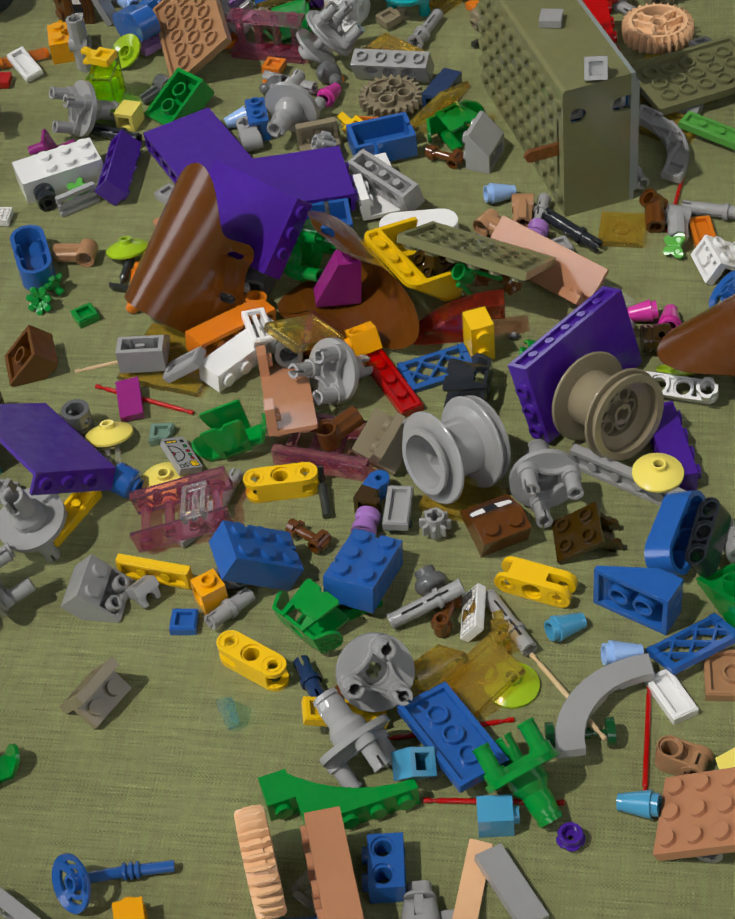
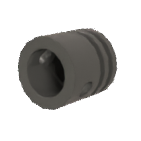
[275,331,304,368]
[61,399,95,438]

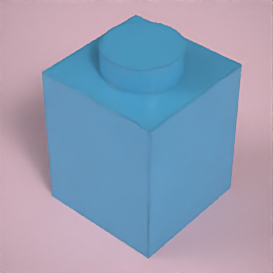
[391,746,437,781]
[476,794,520,838]

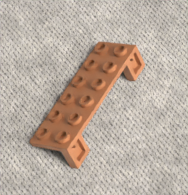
[490,216,609,306]
[256,345,318,437]

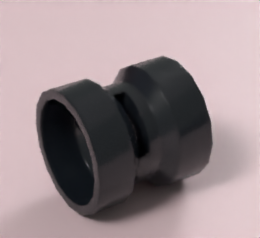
[33,183,57,212]

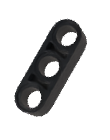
[685,497,731,578]

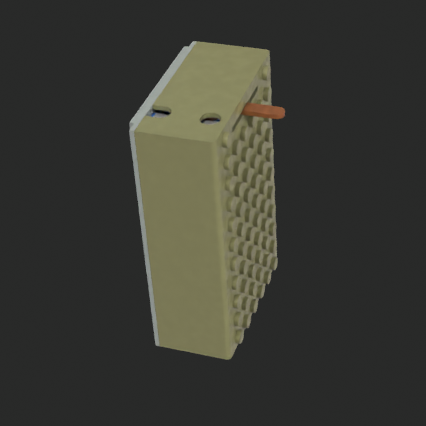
[476,0,640,217]

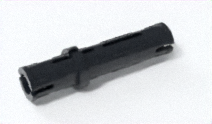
[90,123,142,142]
[541,207,603,253]

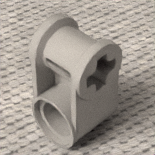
[236,116,263,152]

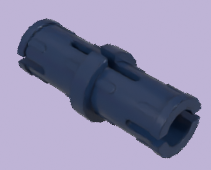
[293,655,325,697]

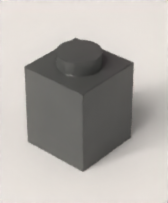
[245,267,277,297]

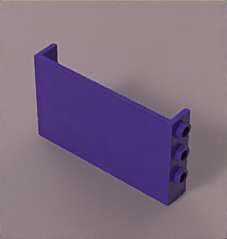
[143,107,253,184]
[226,146,359,211]
[209,159,313,280]
[508,286,642,443]
[0,403,116,496]

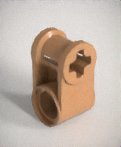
[654,735,714,776]

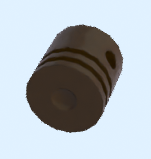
[640,323,671,353]

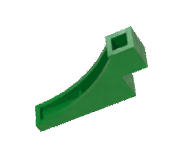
[258,769,420,829]

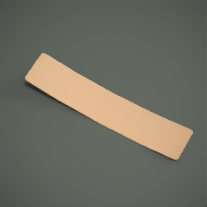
[452,839,493,919]

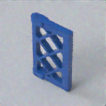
[397,343,478,393]
[645,613,735,675]

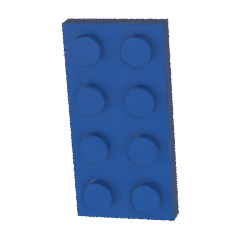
[397,681,509,793]

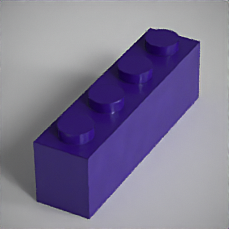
[95,130,142,206]
[649,401,701,491]

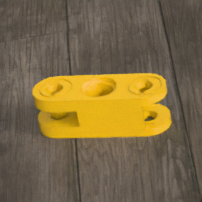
[243,462,320,503]
[494,556,579,608]
[216,630,290,692]

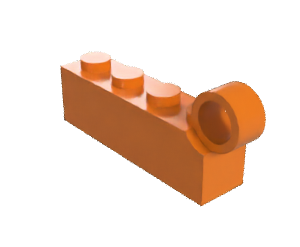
[185,290,276,358]

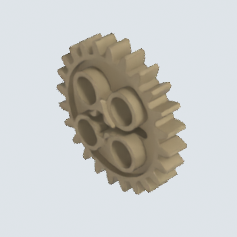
[358,74,423,117]

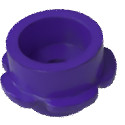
[556,822,586,852]

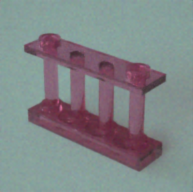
[225,7,306,64]
[271,413,370,482]
[129,466,235,552]

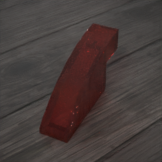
[413,289,505,345]

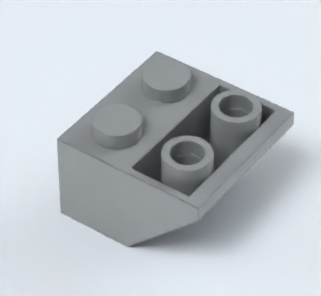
[462,111,505,174]
[115,335,171,373]
[61,554,133,623]

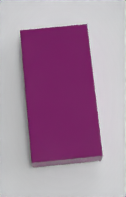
[115,376,145,422]

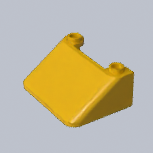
[364,217,462,301]

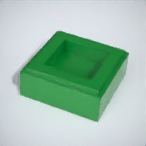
[70,302,101,329]

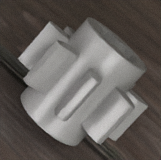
[311,130,336,150]
[419,507,451,540]

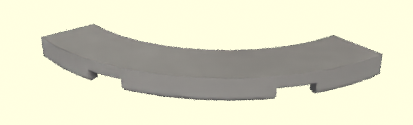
[639,104,689,184]
[555,653,654,759]

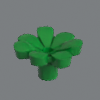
[43,272,65,296]
[26,287,52,316]

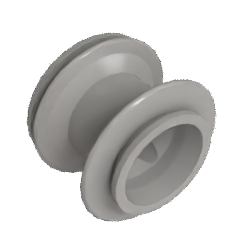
[402,395,511,504]

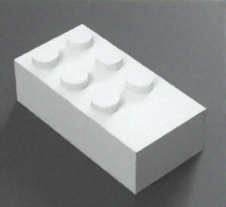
[12,137,103,204]

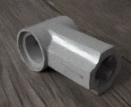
[665,204,691,243]

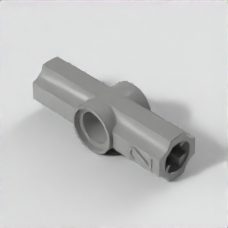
[65,14,95,72]

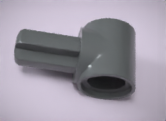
[140,73,170,104]

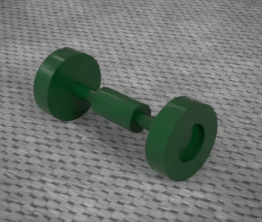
[544,717,617,748]

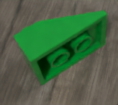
[144,67,215,125]
[696,563,735,628]

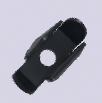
[442,353,493,407]

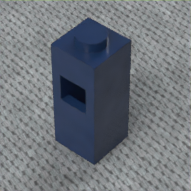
[422,68,463,113]

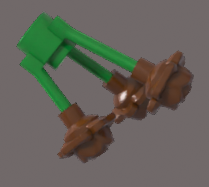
[451,262,523,312]

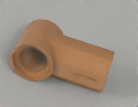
[512,193,534,227]
[472,208,501,236]
[53,238,99,267]

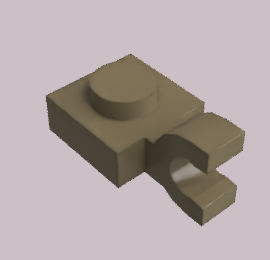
[375,6,410,30]

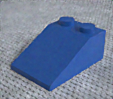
[593,565,684,635]

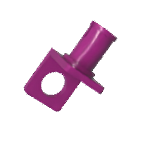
[28,129,76,156]

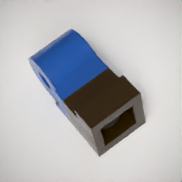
[353,470,390,514]

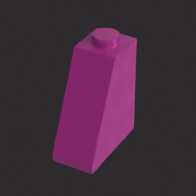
[314,250,361,307]

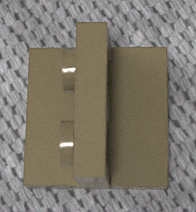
[295,117,343,154]
[351,408,405,476]
[59,657,132,729]

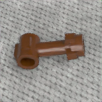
[425,145,464,169]
[285,518,332,554]
[431,595,463,638]

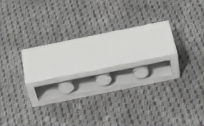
[199,316,285,393]

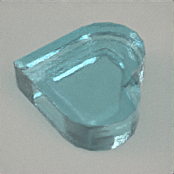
[216,696,239,730]

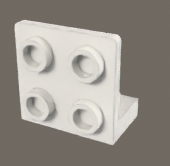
[353,173,404,221]
[691,234,735,285]

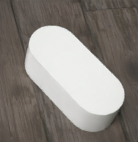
[379,209,459,252]

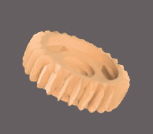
[622,2,694,56]
[234,804,287,919]

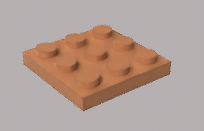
[653,767,735,861]

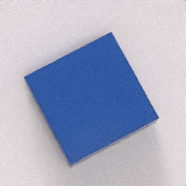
[169,609,200,635]

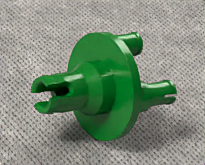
[284,219,338,282]
[472,717,562,828]

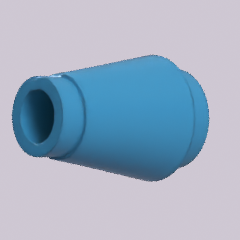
[544,612,587,642]
[616,789,662,820]

